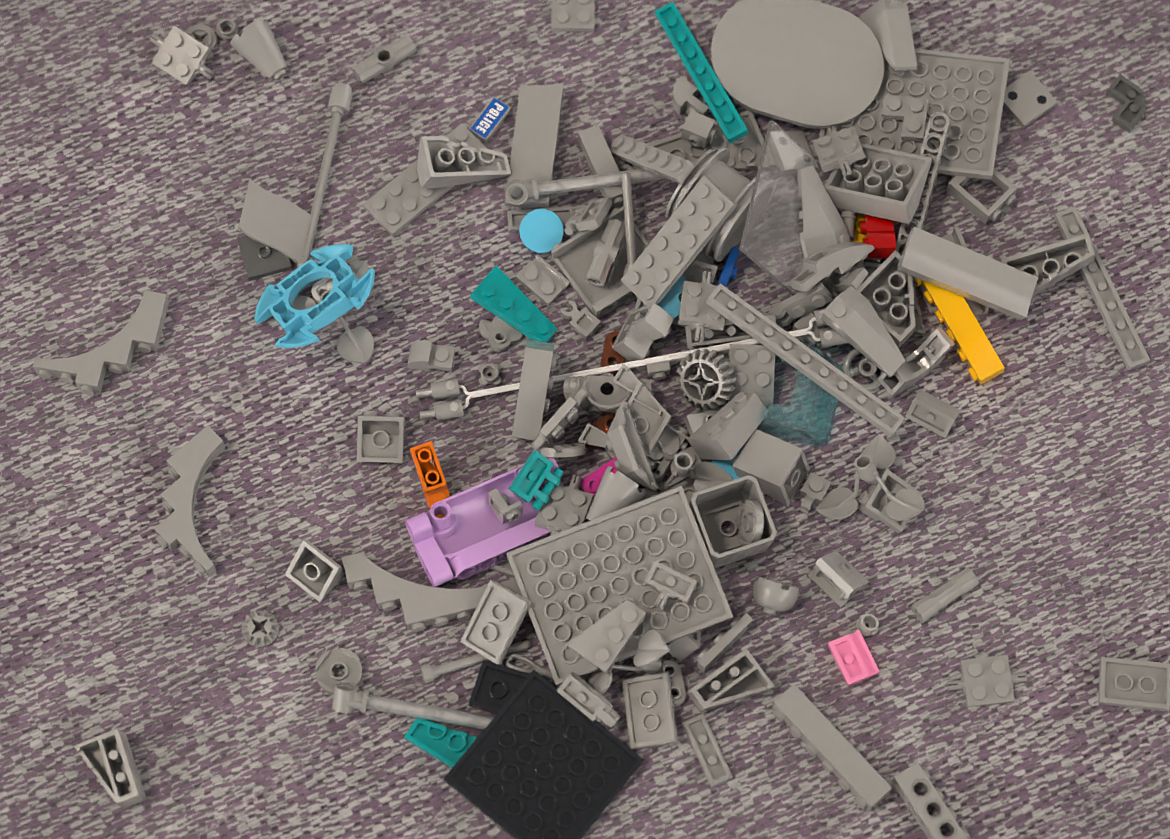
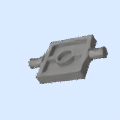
[150,26,214,86]
[813,125,866,176]
[678,271,729,342]
[530,387,589,451]
[535,475,594,536]
[947,655,1027,708]

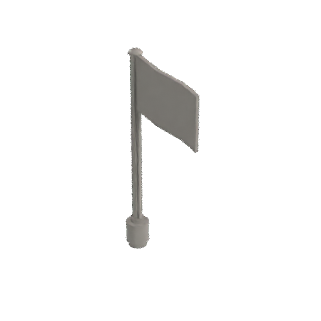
[238,83,353,267]

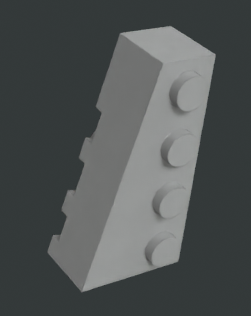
[1001,233,1095,297]
[512,340,557,440]

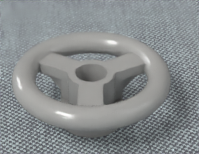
[843,348,884,391]

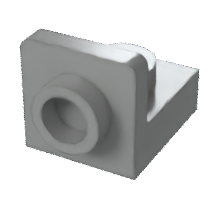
[488,488,523,524]

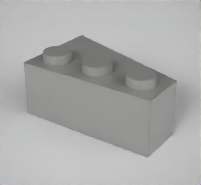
[687,392,769,460]
[567,599,647,674]
[74,728,147,808]

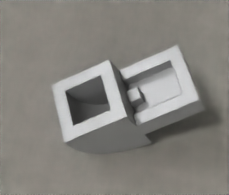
[672,76,709,117]
[407,340,455,371]

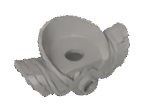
[563,373,652,415]

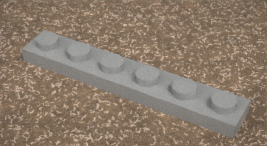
[609,134,695,184]

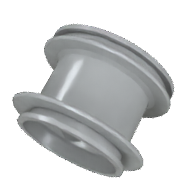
[666,147,775,262]

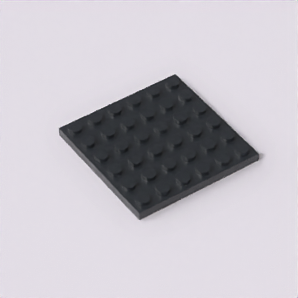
[443,670,644,839]

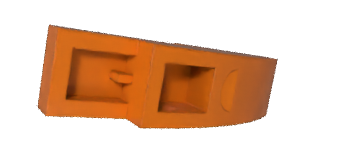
[410,441,450,518]

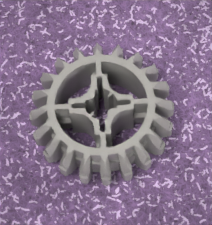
[676,348,737,410]

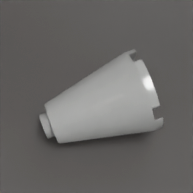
[230,18,287,80]
[586,466,646,521]

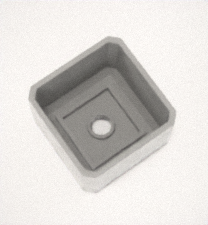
[689,475,777,569]

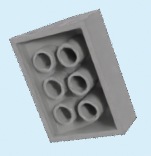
[824,143,932,224]

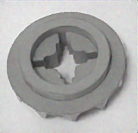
[185,24,217,54]
[241,610,279,647]

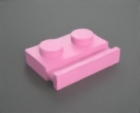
[828,630,879,687]

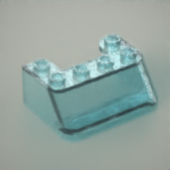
[761,345,843,448]

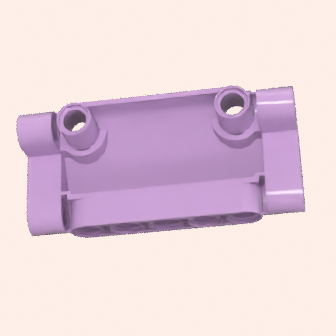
[405,457,564,587]

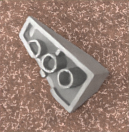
[860,0,917,71]
[417,136,511,188]

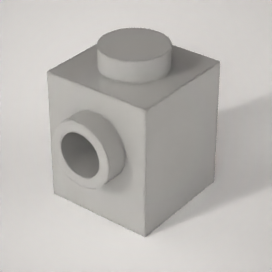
[681,110,717,148]

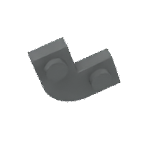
[1106,74,1147,133]

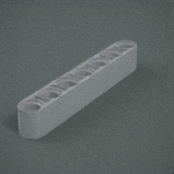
[896,112,950,256]

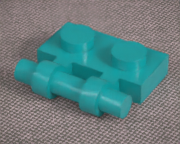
[508,450,564,511]

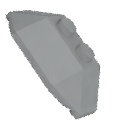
[685,313,776,362]
[606,402,659,491]

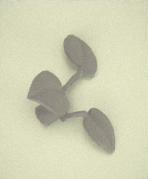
[293,260,374,363]
[637,427,733,503]
[816,434,925,521]
[585,630,670,695]

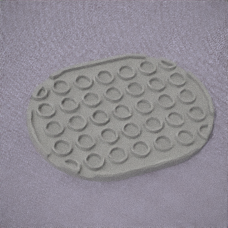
[711,0,884,129]

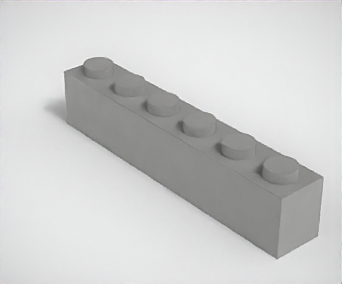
[772,684,892,812]

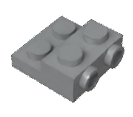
[357,411,405,463]
[858,469,922,533]

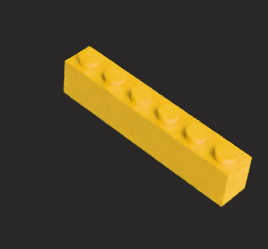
[913,276,1005,385]

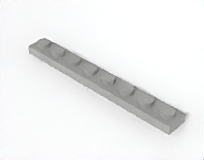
[1054,207,1150,371]

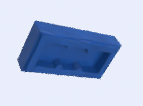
[717,247,740,287]

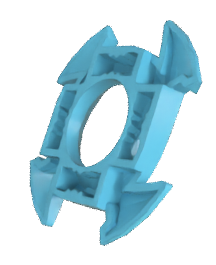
[254,244,375,348]

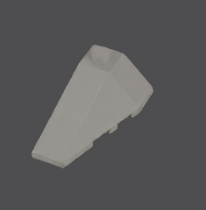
[797,165,850,259]
[821,286,906,378]

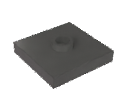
[237,236,292,281]

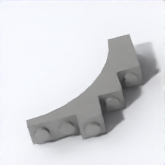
[33,290,169,395]
[154,425,225,577]

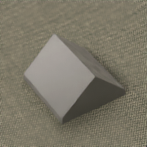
[285,539,343,602]

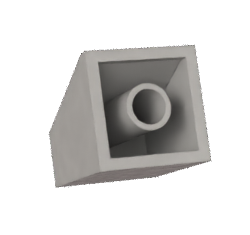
[733,429,810,507]

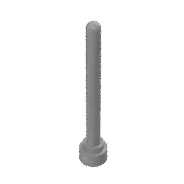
[622,172,636,275]
[420,640,531,684]

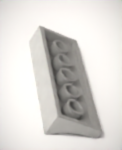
[505,83,564,209]
[897,227,1038,320]

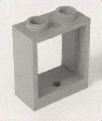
[946,168,1018,225]

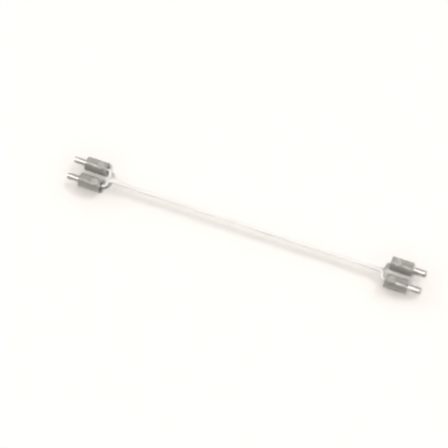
[416,308,848,421]

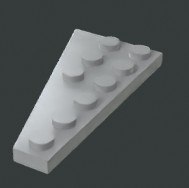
[632,110,775,170]

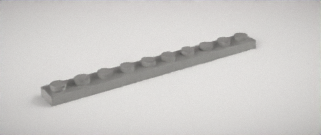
[706,283,905,438]

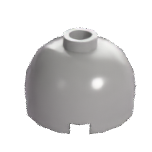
[752,576,800,615]

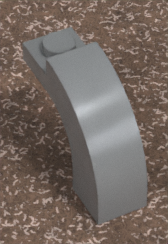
[877,327,955,396]

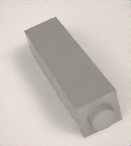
[578,125,624,207]

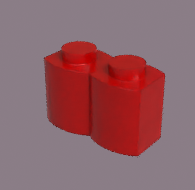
[860,214,896,258]

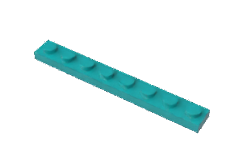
[654,1,749,144]

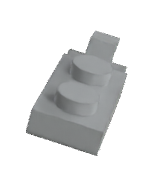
[557,671,620,727]

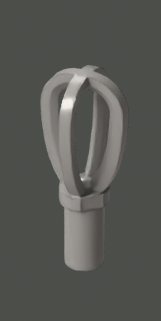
[506,653,554,680]

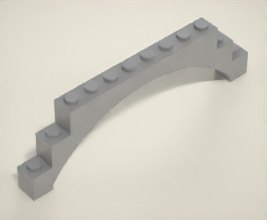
[342,496,595,632]

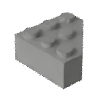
[857,250,916,348]

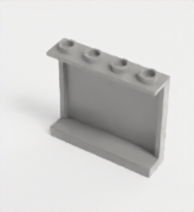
[551,206,649,319]

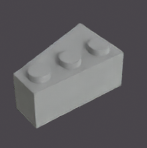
[687,648,775,712]

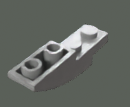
[789,242,874,292]

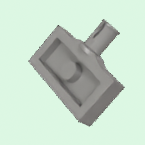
[644,561,697,610]

